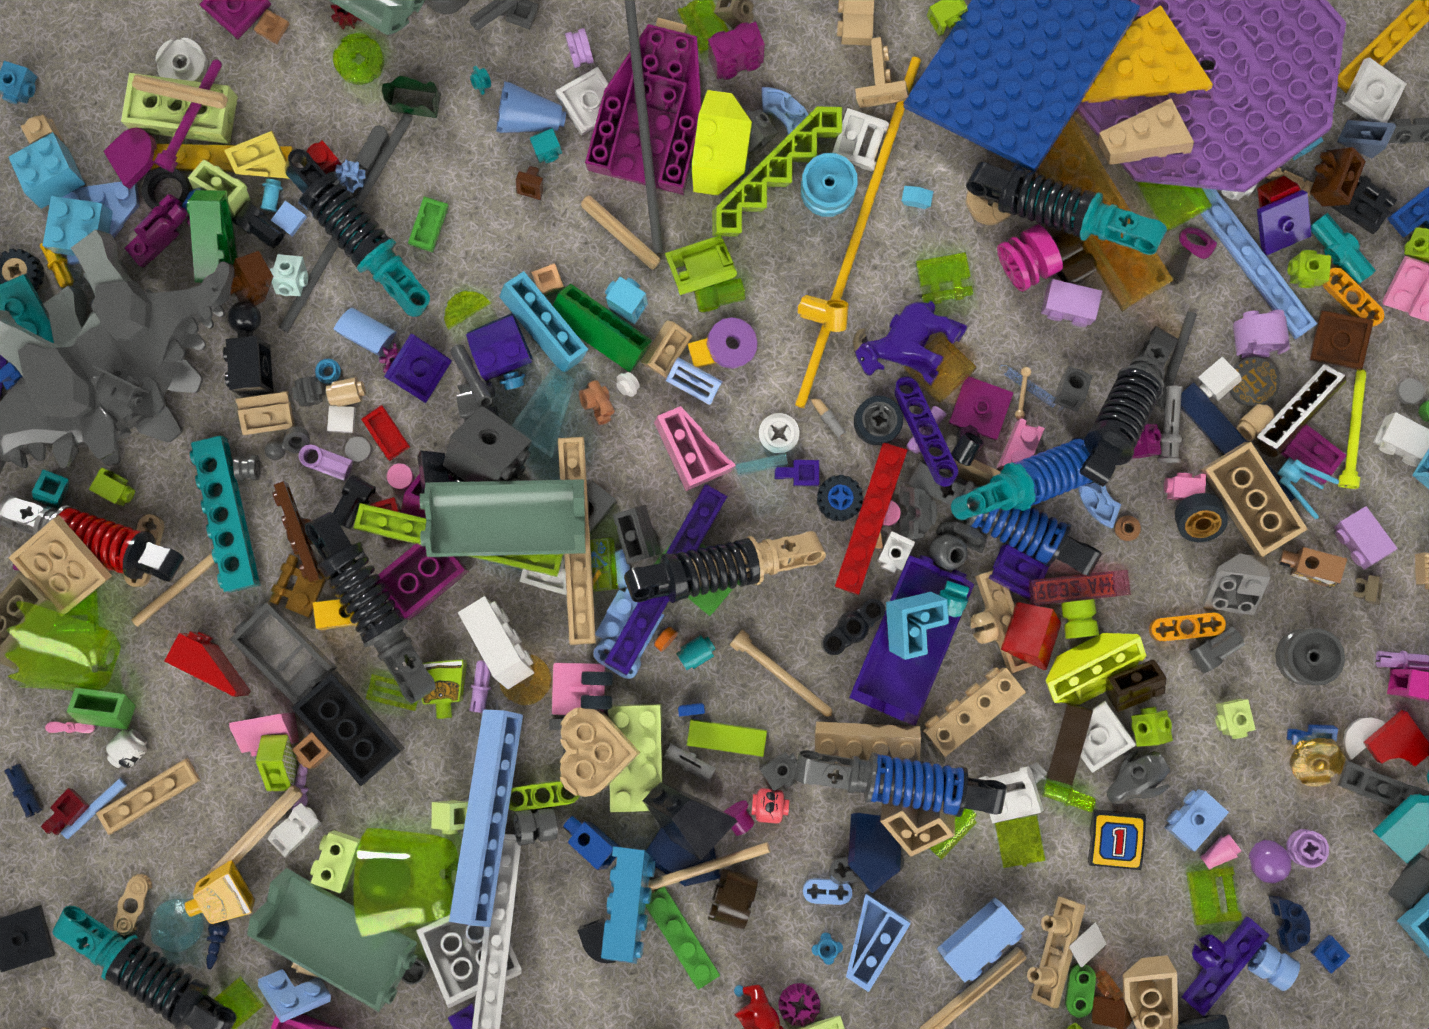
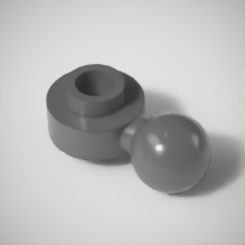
[265,426,310,460]

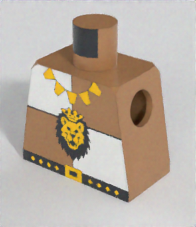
[1279,547,1347,588]

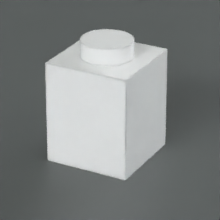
[1198,357,1242,401]

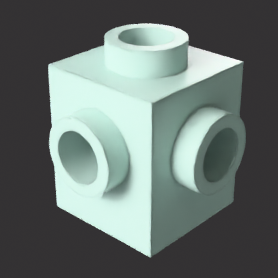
[270,254,308,296]

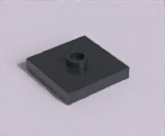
[0,905,55,973]

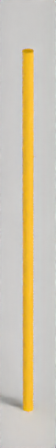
[795,57,921,408]

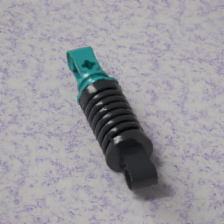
[285,149,430,317]
[966,162,1167,255]
[52,906,237,1029]

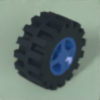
[817,475,863,522]

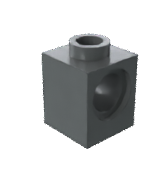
[1053,366,1093,412]

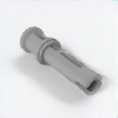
[1157,386,1183,464]

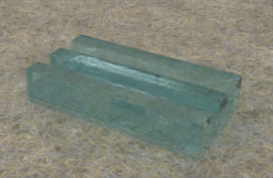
[735,453,788,477]

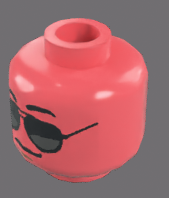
[752,788,789,824]

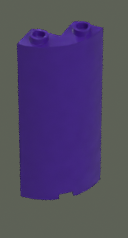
[849,555,974,726]

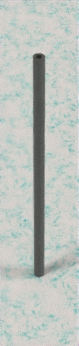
[625,0,663,254]
[279,113,412,333]

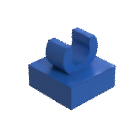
[1310,935,1350,974]

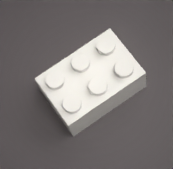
[458,596,534,689]

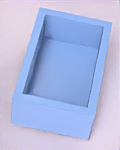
[937,897,1025,983]

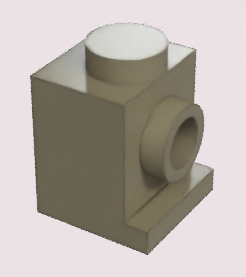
[714,0,754,28]

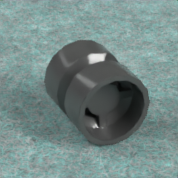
[513,807,558,846]

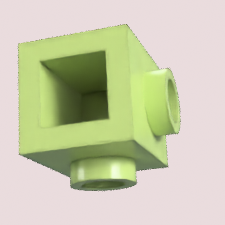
[1215,699,1256,739]
[431,800,468,834]

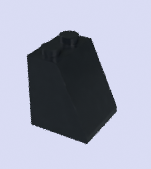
[642,782,738,860]

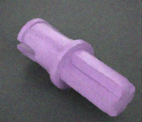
[906,406,947,454]
[1376,650,1429,670]
[469,660,491,713]

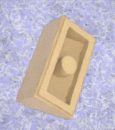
[641,320,693,378]

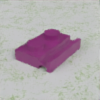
[1281,425,1347,485]

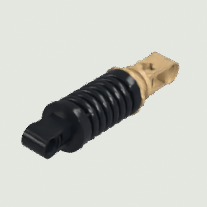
[624,531,826,603]

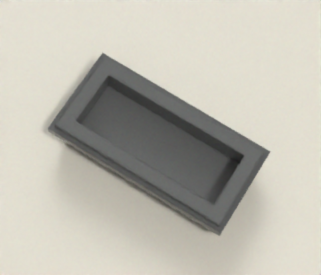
[1388,853,1429,909]

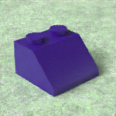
[466,315,532,381]

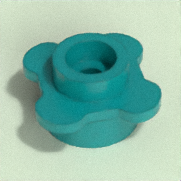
[470,66,491,95]

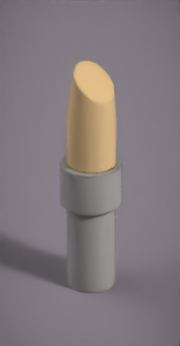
[811,399,846,438]

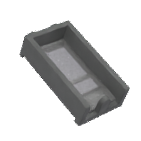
[230,602,337,705]

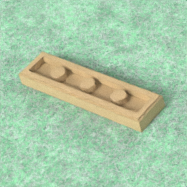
[96,758,200,835]

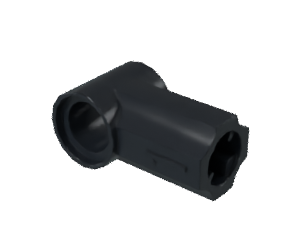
[232,201,286,249]
[951,425,984,466]
[333,475,376,529]

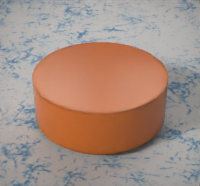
[654,627,678,652]

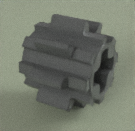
[291,376,326,407]

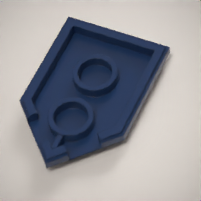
[848,813,901,894]
[646,827,720,886]

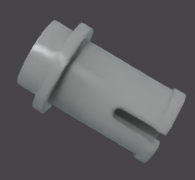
[1015,762,1047,789]

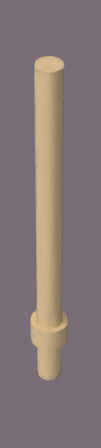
[648,842,771,893]

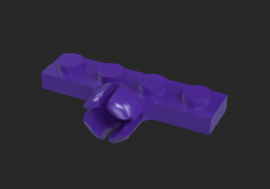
[1181,916,1270,1016]

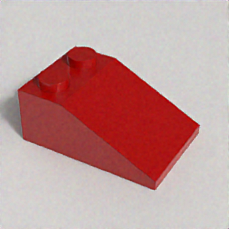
[164,631,251,697]

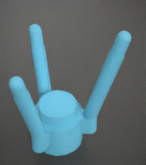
[1277,457,1339,519]

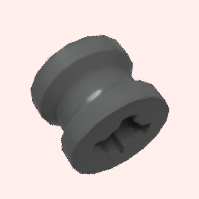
[233,455,260,481]

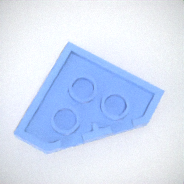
[62,181,140,265]

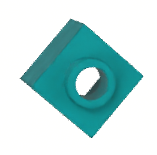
[530,128,562,163]

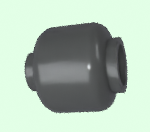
[929,534,968,570]

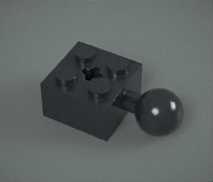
[223,301,274,397]

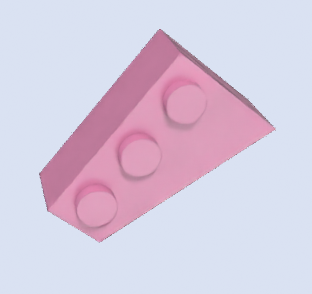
[654,406,736,491]

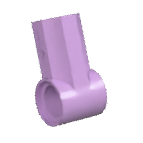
[299,445,353,481]

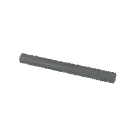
[1156,312,1197,409]

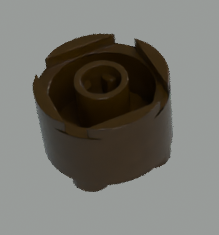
[708,868,758,930]

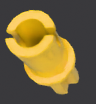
[40,243,74,288]

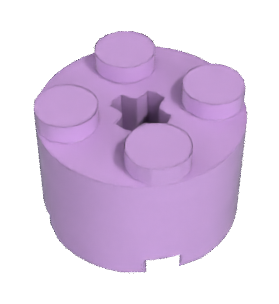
[1233,310,1290,359]

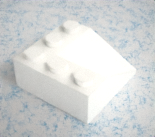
[416,915,522,1009]

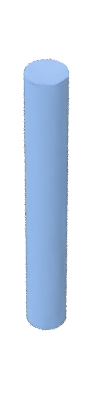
[61,778,127,839]

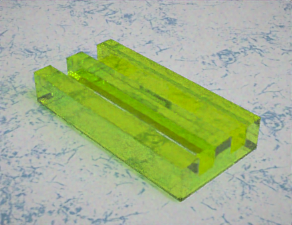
[365,674,419,711]

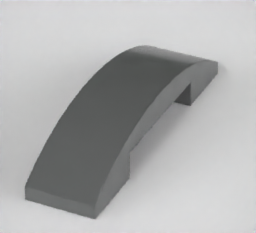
[1337,761,1429,808]

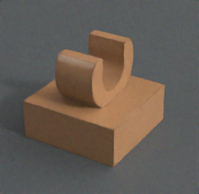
[254,9,289,44]

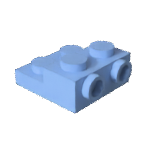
[596,588,665,659]

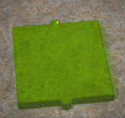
[995,815,1046,868]

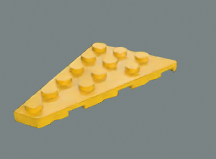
[1081,5,1213,103]

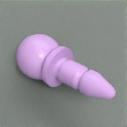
[291,764,309,810]

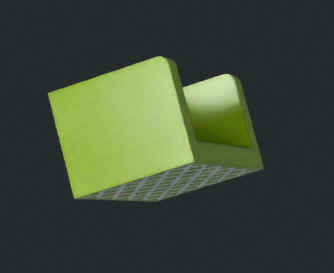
[255,735,298,791]

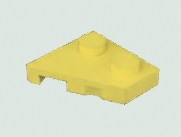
[225,131,290,179]

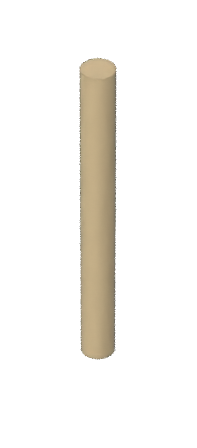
[131,553,215,627]

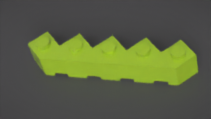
[712,106,842,237]

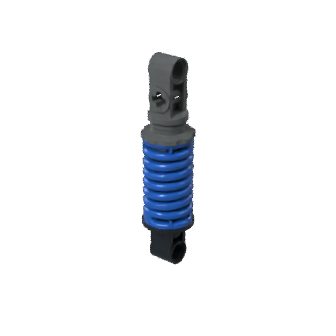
[908,460,1103,576]
[795,750,1007,818]

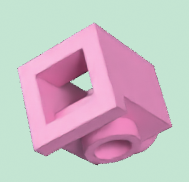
[1164,473,1206,500]

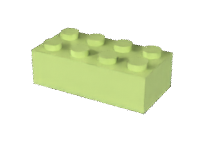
[608,704,663,812]

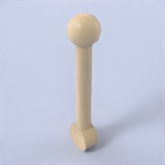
[1015,367,1031,419]

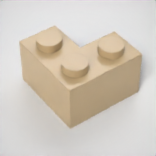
[880,797,955,857]

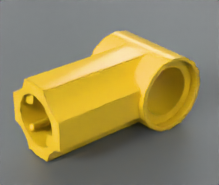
[798,295,849,332]

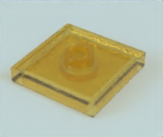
[904,333,977,403]

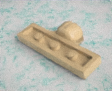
[970,570,1034,673]

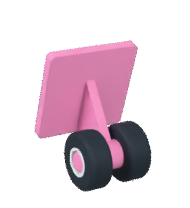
[552,663,613,715]

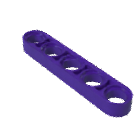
[894,377,958,487]

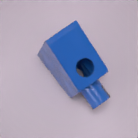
[563,816,621,870]

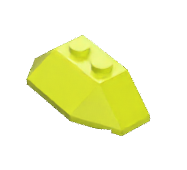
[692,90,752,196]
[1045,633,1146,705]

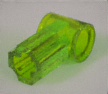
[694,278,746,312]

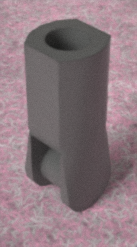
[354,125,389,172]

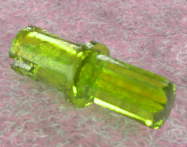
[1042,781,1096,812]

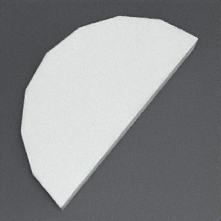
[1343,717,1385,760]

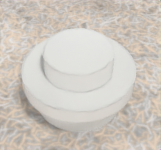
[616,372,640,397]

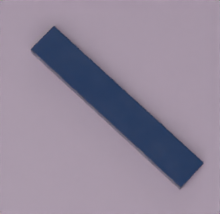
[1181,382,1295,502]

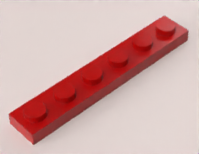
[835,443,908,596]

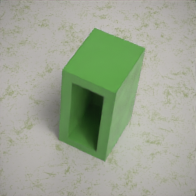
[67,688,136,730]

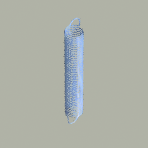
[1000,365,1063,410]

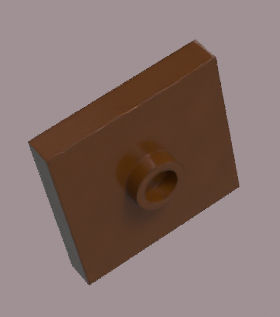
[1309,310,1374,371]

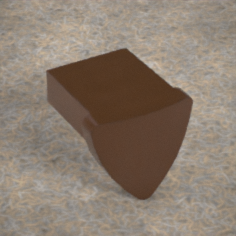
[1092,996,1133,1029]

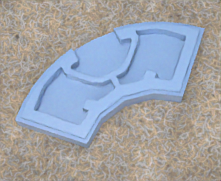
[762,87,809,135]
[1078,483,1121,529]

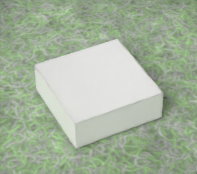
[327,406,356,433]

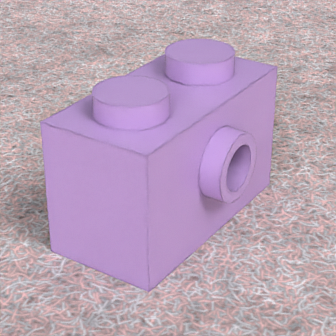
[1041,279,1102,327]
[1334,506,1398,570]

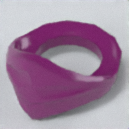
[1179,227,1217,259]

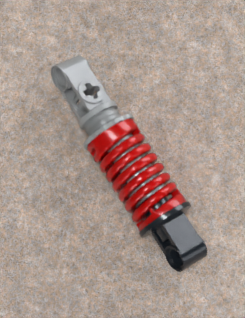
[0,494,185,582]

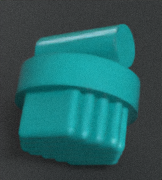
[939,581,969,617]

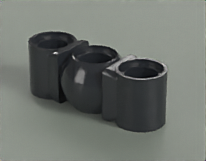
[821,599,885,655]

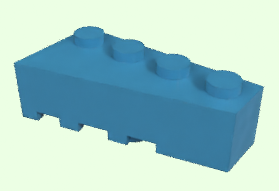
[601,846,656,964]

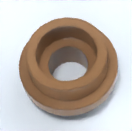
[1114,516,1141,541]

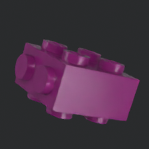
[708,22,765,80]

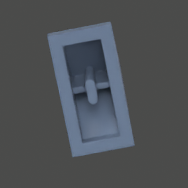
[1337,120,1396,159]

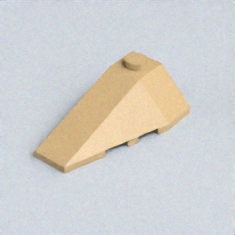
[1123,955,1178,1029]

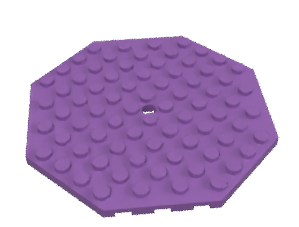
[1076,0,1346,192]

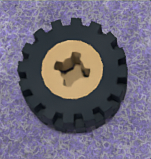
[0,248,45,291]

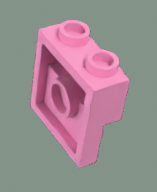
[1382,256,1429,322]

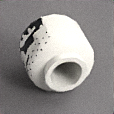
[106,729,147,768]

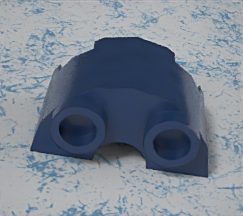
[1269,896,1311,953]

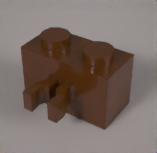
[1310,147,1366,207]
[230,251,274,306]

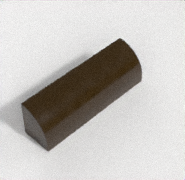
[1256,364,1346,457]

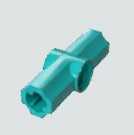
[1311,212,1376,284]

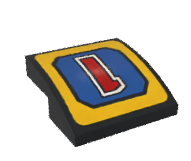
[1088,809,1146,870]

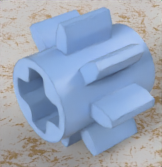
[336,159,365,193]

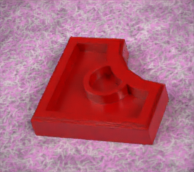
[1363,710,1429,767]

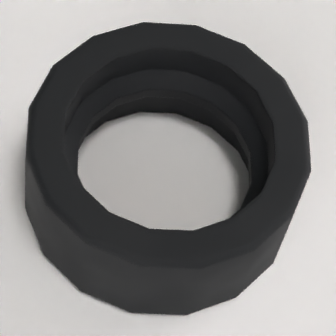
[142,167,193,209]

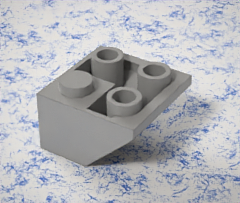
[1203,554,1270,615]

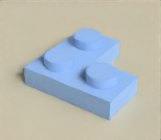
[258,969,331,1023]

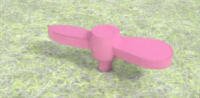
[45,721,96,733]

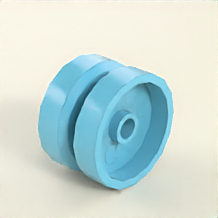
[801,153,858,217]

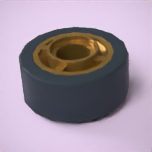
[1175,493,1228,543]

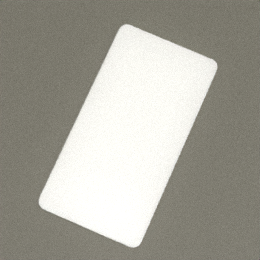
[1070,922,1106,967]

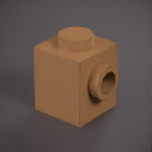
[292,732,332,769]

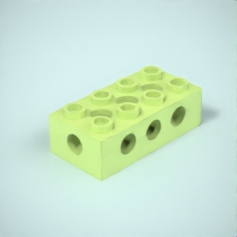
[121,73,238,144]

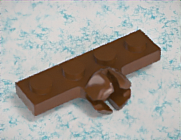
[272,481,323,583]

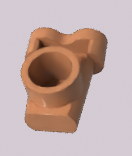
[579,380,615,425]

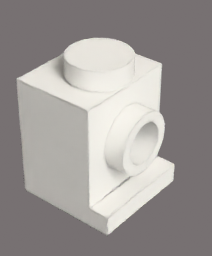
[877,531,915,573]

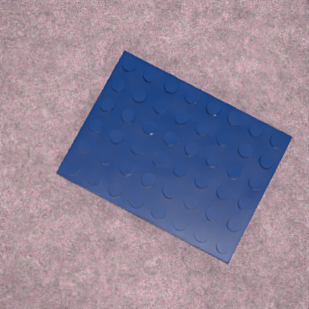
[903,0,1140,173]

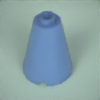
[496,81,566,133]

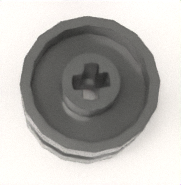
[1275,628,1345,685]

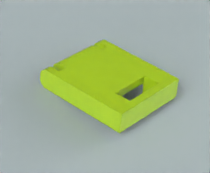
[665,236,737,295]

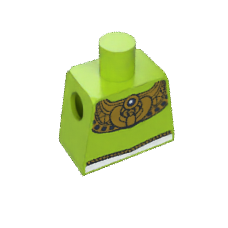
[421,660,467,719]

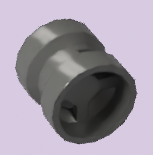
[402,954,430,985]

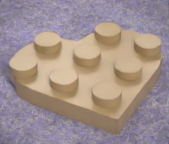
[560,707,641,797]

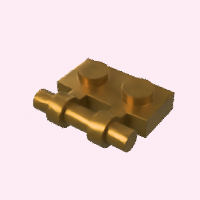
[269,554,326,618]

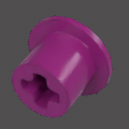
[724,800,755,836]

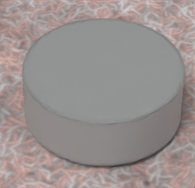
[1396,378,1424,404]
[345,436,372,463]

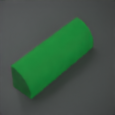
[553,283,652,372]

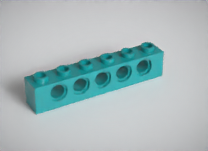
[190,435,261,593]

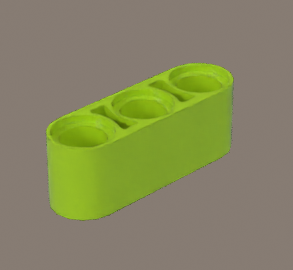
[509,780,580,811]

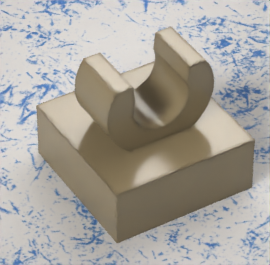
[1353,575,1384,605]

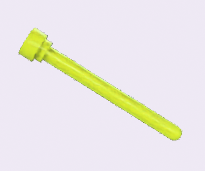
[1338,369,1366,489]

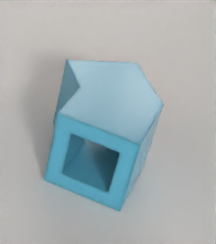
[901,186,934,209]

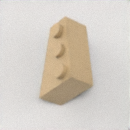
[1098,99,1194,165]

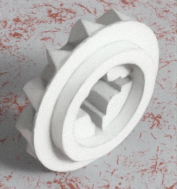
[759,413,799,453]

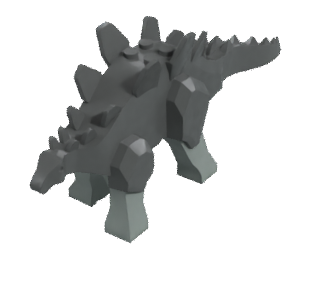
[0,229,234,474]

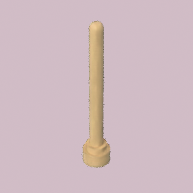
[729,629,833,717]

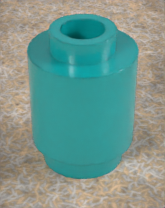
[676,635,716,670]

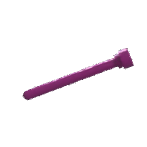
[154,59,222,173]

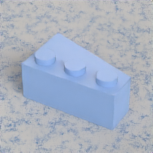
[846,892,911,992]

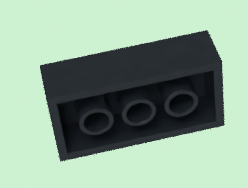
[292,671,405,786]

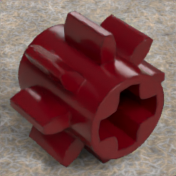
[330,4,362,30]

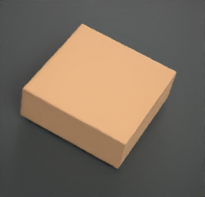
[531,263,564,296]

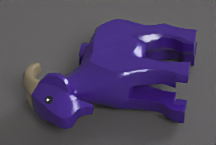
[853,301,967,386]

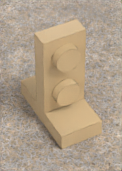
[855,37,909,108]

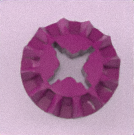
[778,983,820,1027]

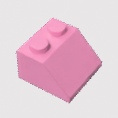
[229,712,299,756]

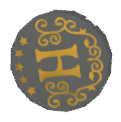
[1229,357,1280,407]

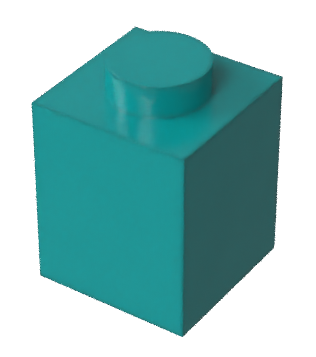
[32,469,69,510]

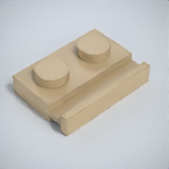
[235,391,295,435]

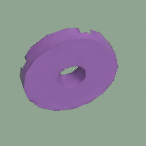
[707,317,757,369]

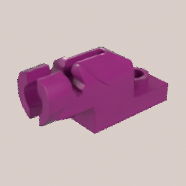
[124,194,188,268]

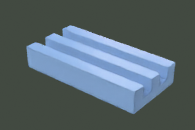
[666,357,723,405]

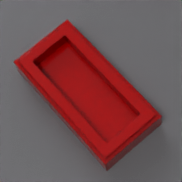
[361,405,411,461]

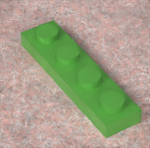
[646,886,720,990]

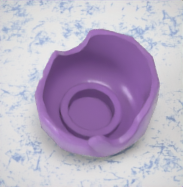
[1249,840,1291,883]

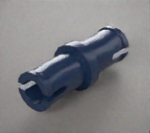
[4,764,42,818]

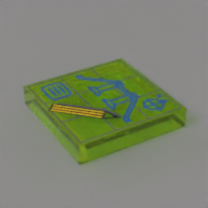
[590,538,618,592]

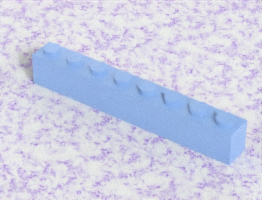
[449,710,523,927]

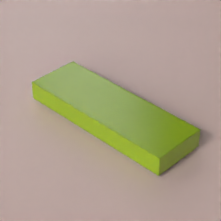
[687,719,767,757]

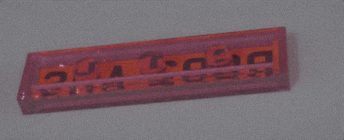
[1028,570,1131,606]

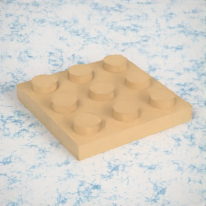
[8,515,112,617]

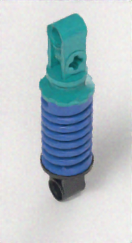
[951,436,1095,520]

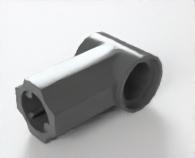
[1189,627,1245,673]

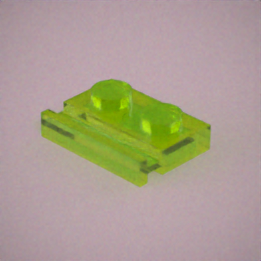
[677,0,729,54]
[214,976,264,1029]

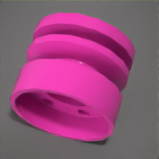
[997,224,1063,292]

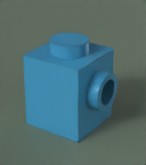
[0,61,37,105]

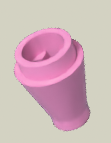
[1200,834,1242,869]

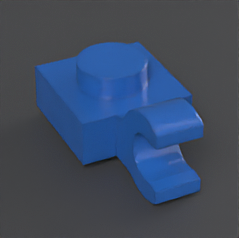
[1287,724,1338,753]

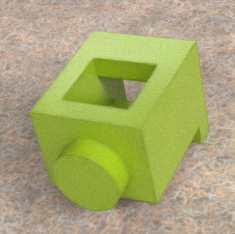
[927,0,968,37]
[88,467,135,506]

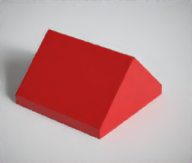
[1001,602,1061,670]

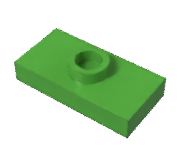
[408,196,449,253]

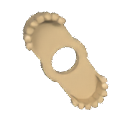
[113,874,152,936]

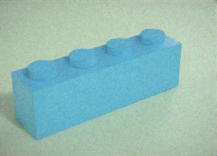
[499,271,588,374]

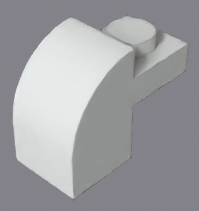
[268,803,321,857]

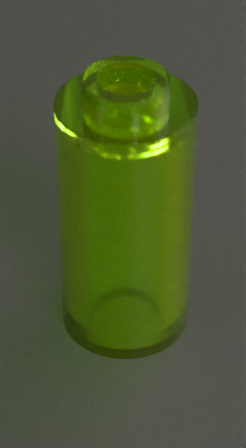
[929,809,978,860]

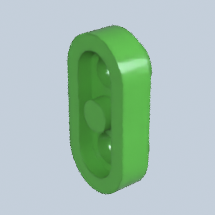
[1065,963,1096,1018]

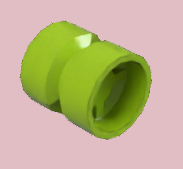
[1061,599,1099,639]

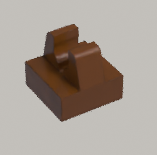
[516,166,543,200]

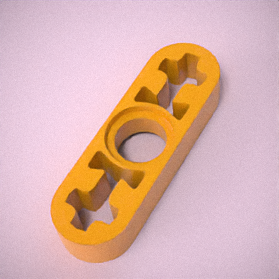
[1322,268,1384,327]
[1149,613,1226,641]

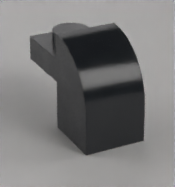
[577,918,616,964]

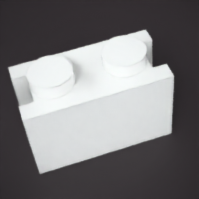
[1373,412,1429,467]

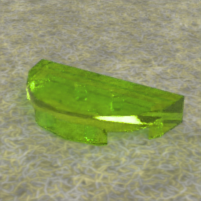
[444,290,491,330]

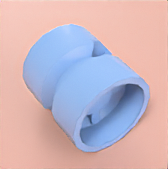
[1248,942,1300,991]

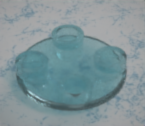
[150,899,203,952]

